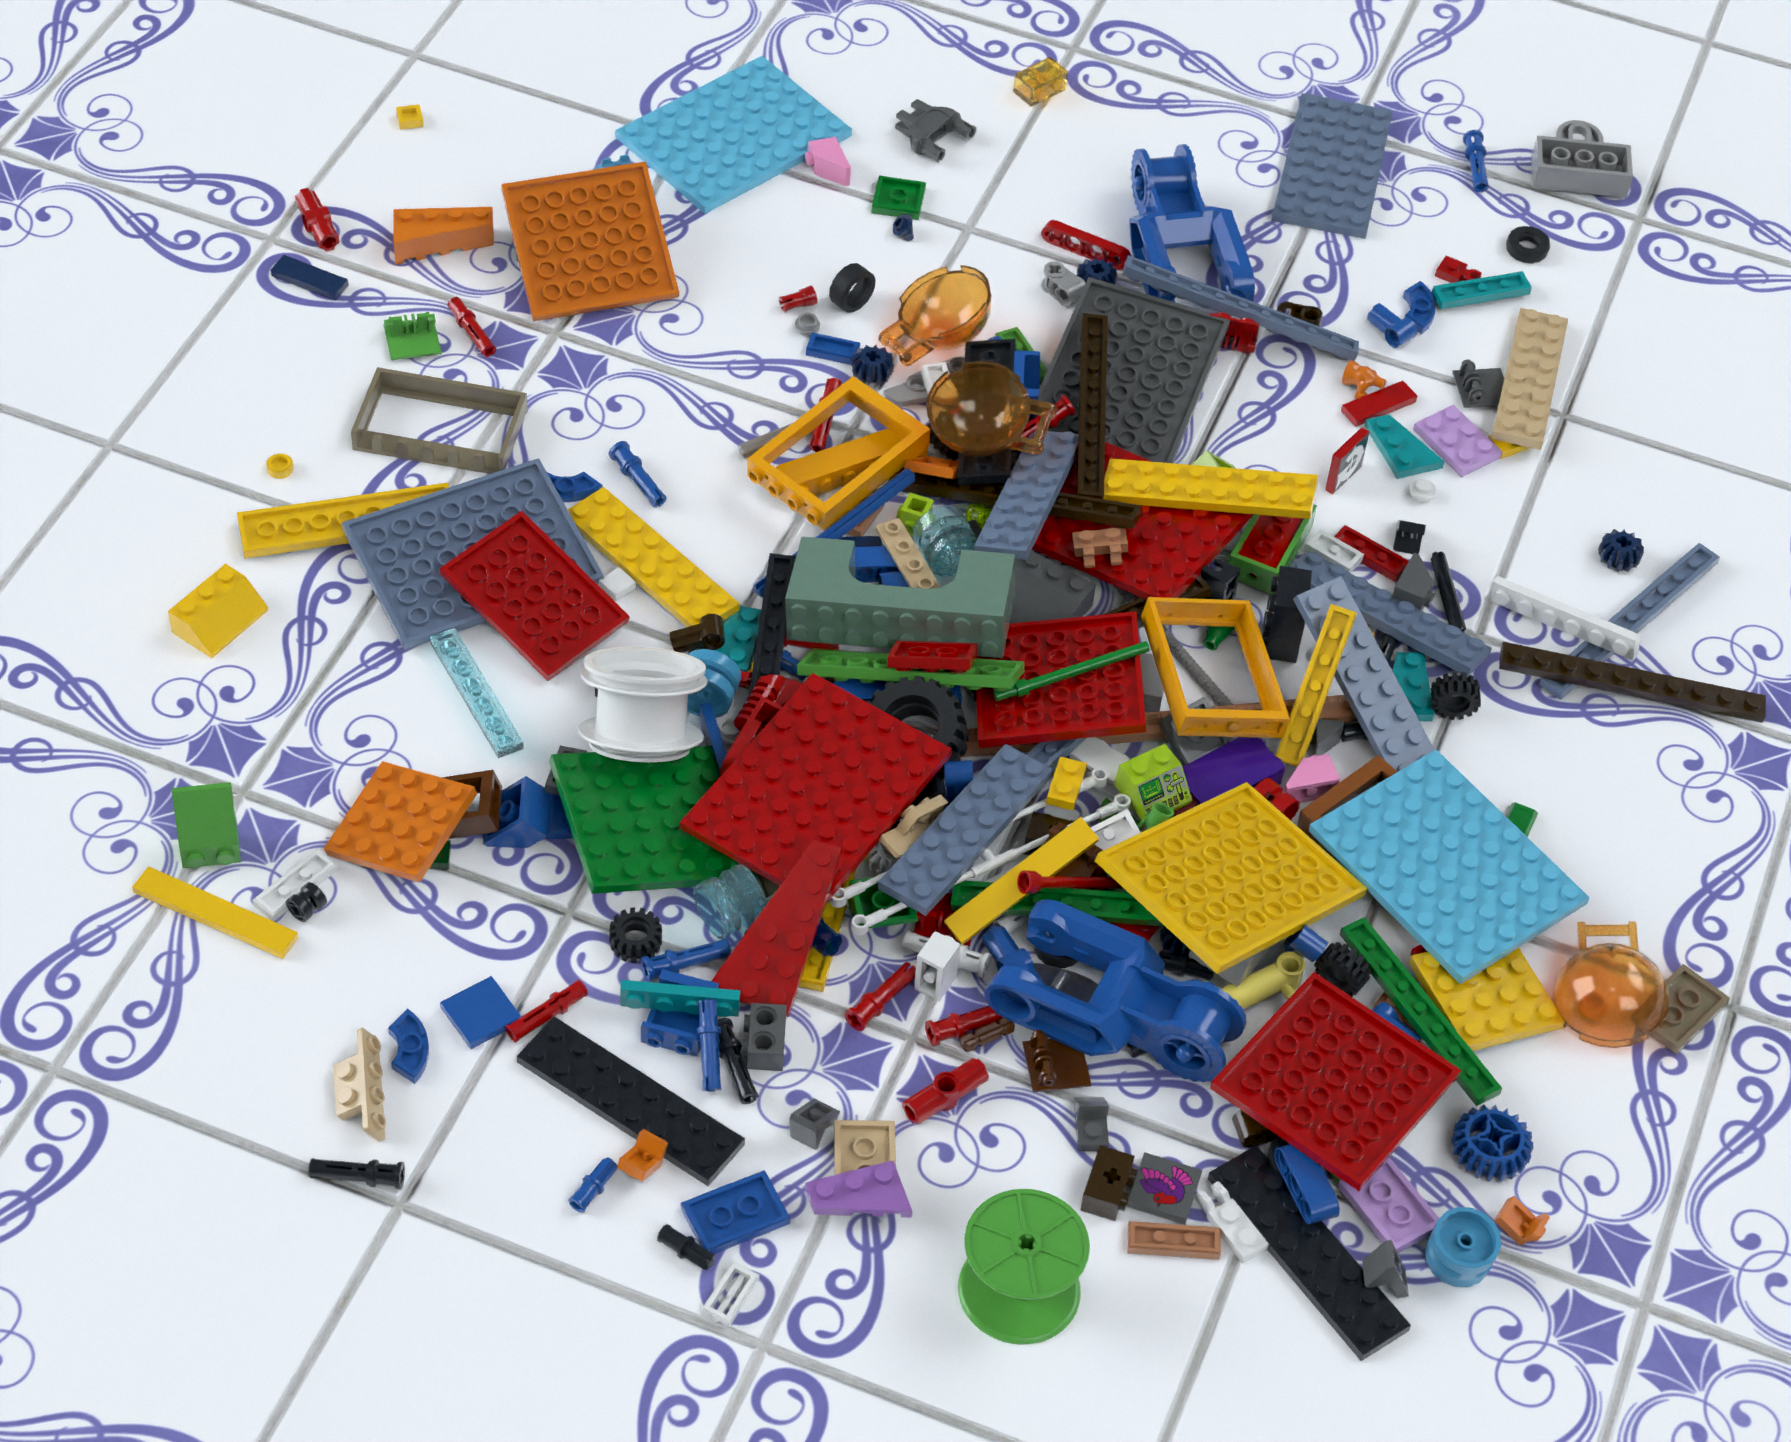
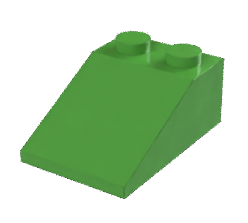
[172,782,241,868]

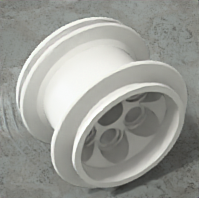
[577,647,707,762]

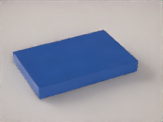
[680,1170,791,1254]

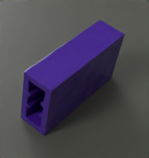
[1182,737,1285,805]

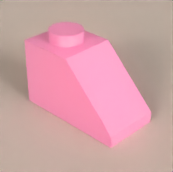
[805,137,851,186]
[1284,754,1340,803]

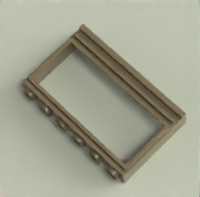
[351,367,528,474]

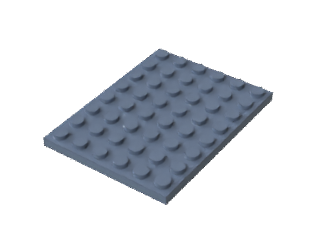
[342,458,604,650]

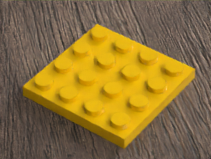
[1408,948,1565,1051]

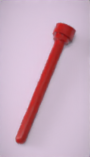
[1017,870,1124,894]

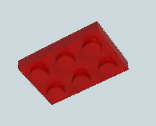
[887,640,978,673]

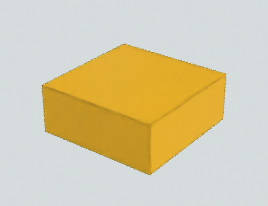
[396,104,424,130]

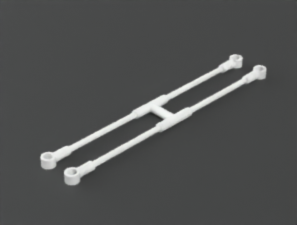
[829,768,1131,936]

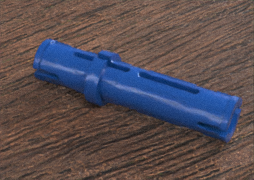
[697,999,722,1092]

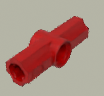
[295,188,339,252]
[902,1058,989,1125]

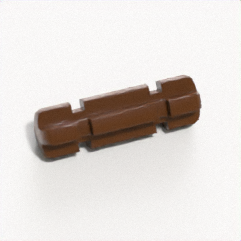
[959,1017,1015,1052]

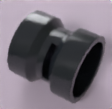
[286,882,327,922]

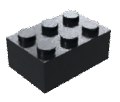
[1262,566,1312,663]

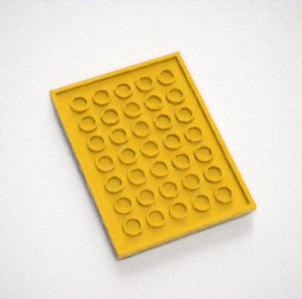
[1095,782,1368,974]

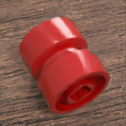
[1254,778,1300,821]

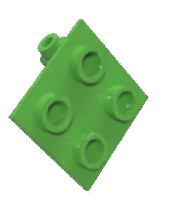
[383,312,442,360]

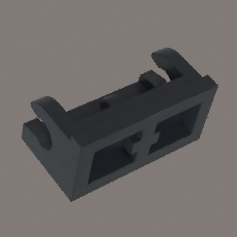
[1200,559,1241,600]

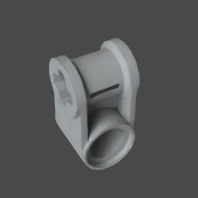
[1041,261,1086,307]

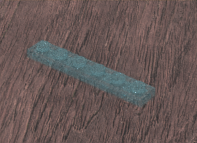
[430,628,524,758]

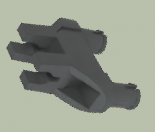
[895,99,976,162]

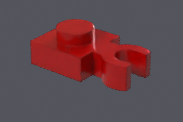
[1435,255,1482,283]

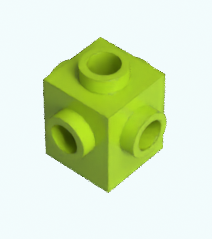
[896,492,936,539]

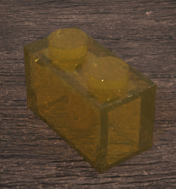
[1013,57,1068,107]

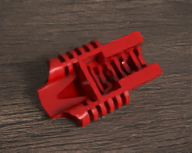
[719,674,802,778]

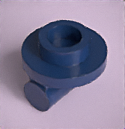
[893,214,914,241]

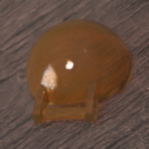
[878,265,993,366]
[926,361,1058,457]
[1552,921,1669,1048]

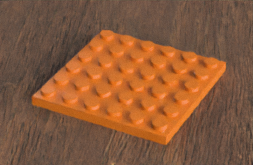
[501,161,680,322]

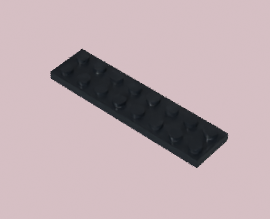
[957,339,1017,485]
[517,1016,745,1186]
[1207,1145,1411,1361]

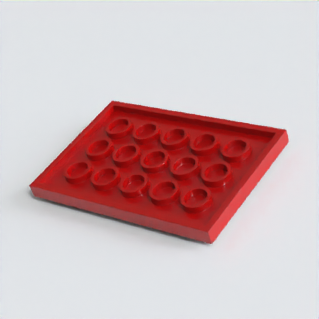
[440,511,630,681]

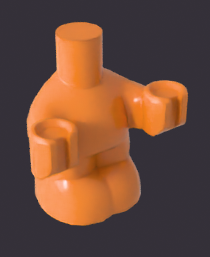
[1342,360,1387,399]

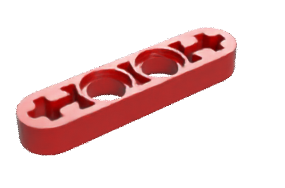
[1041,220,1131,270]

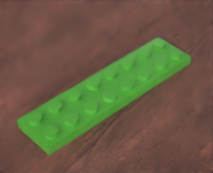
[797,648,1024,692]

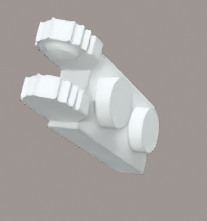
[1195,1181,1269,1264]

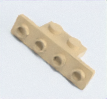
[876,518,940,589]
[879,794,948,859]
[333,1028,386,1142]

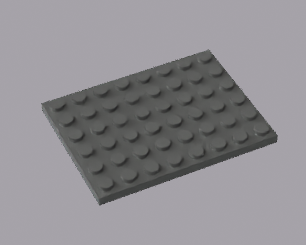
[1039,277,1230,463]

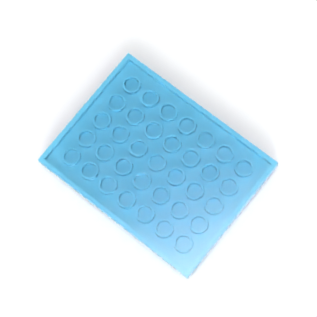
[615,56,852,214]
[1309,749,1590,985]

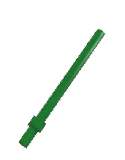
[993,641,1150,702]

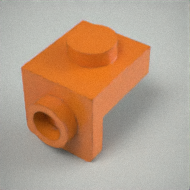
[617,1129,668,1182]
[1494,1196,1550,1245]

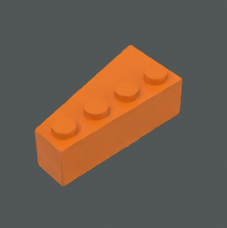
[393,207,494,265]

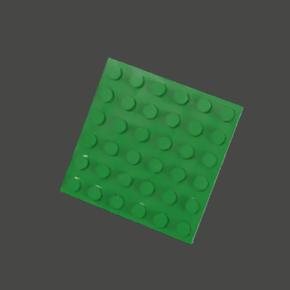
[549,746,757,894]

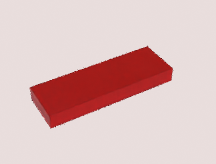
[1341,380,1418,427]
[1334,525,1409,583]

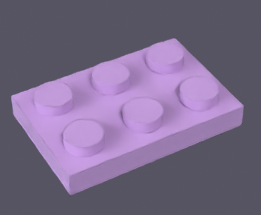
[1413,404,1502,477]
[1338,1157,1439,1253]

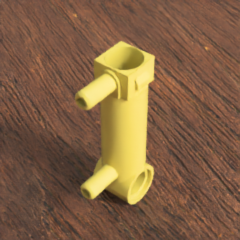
[1219,952,1305,1010]

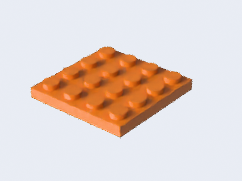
[324,761,478,883]

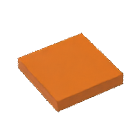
[904,455,958,479]

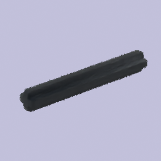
[1430,551,1466,633]

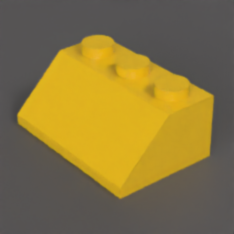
[168,563,268,658]

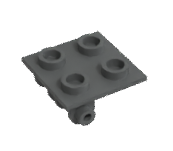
[1452,359,1504,408]

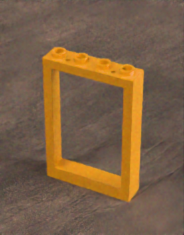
[747,376,930,531]
[1141,597,1290,738]

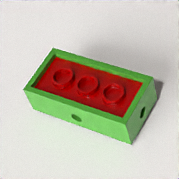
[1228,504,1317,594]

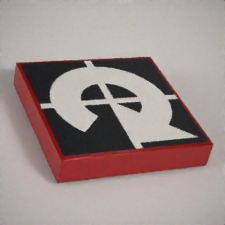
[1325,427,1370,495]

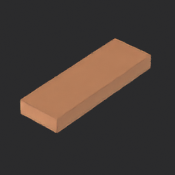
[1127,1221,1221,1260]

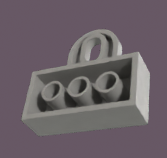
[1531,120,1633,198]

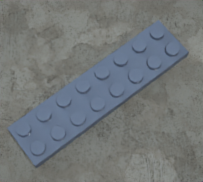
[974,429,1078,560]
[1289,551,1492,677]
[1293,576,1435,772]
[878,744,1053,916]

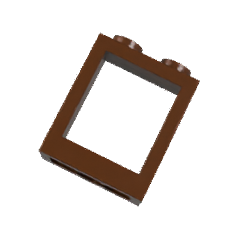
[442,770,502,839]

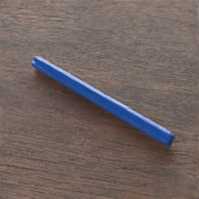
[753,468,915,597]

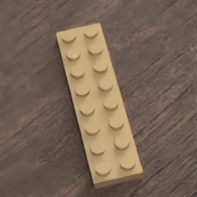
[1491,308,1569,450]

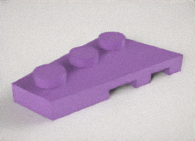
[805,1160,913,1218]

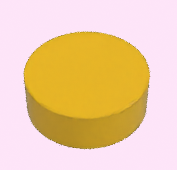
[266,453,293,479]

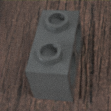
[742,1003,787,1071]

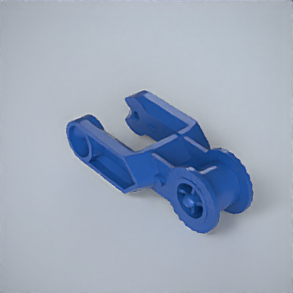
[1129,144,1255,303]
[984,900,1247,1083]

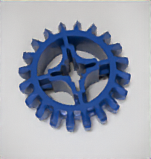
[1451,1104,1534,1182]

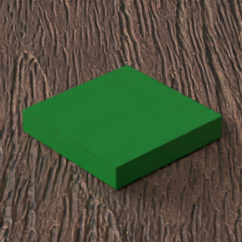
[871,175,926,220]

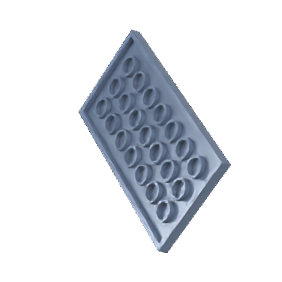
[1271,93,1393,239]

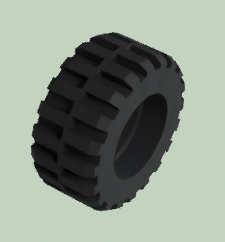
[867,676,969,778]

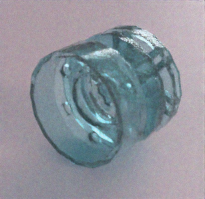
[913,506,977,576]
[693,864,767,939]

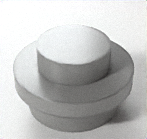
[795,312,820,335]

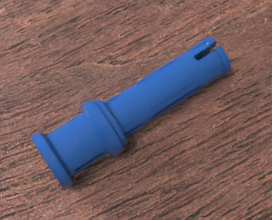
[1463,130,1489,192]
[608,441,667,508]
[641,938,731,982]

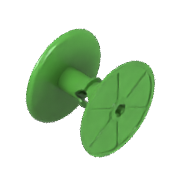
[958,1189,1090,1345]

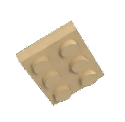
[834,1120,896,1175]

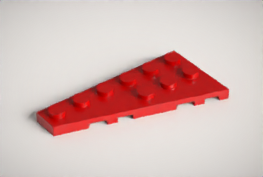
[711,840,843,1017]

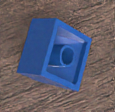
[483,776,551,848]

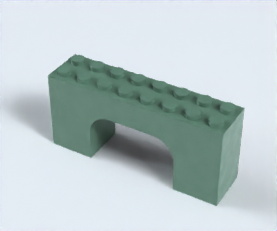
[785,537,1015,658]

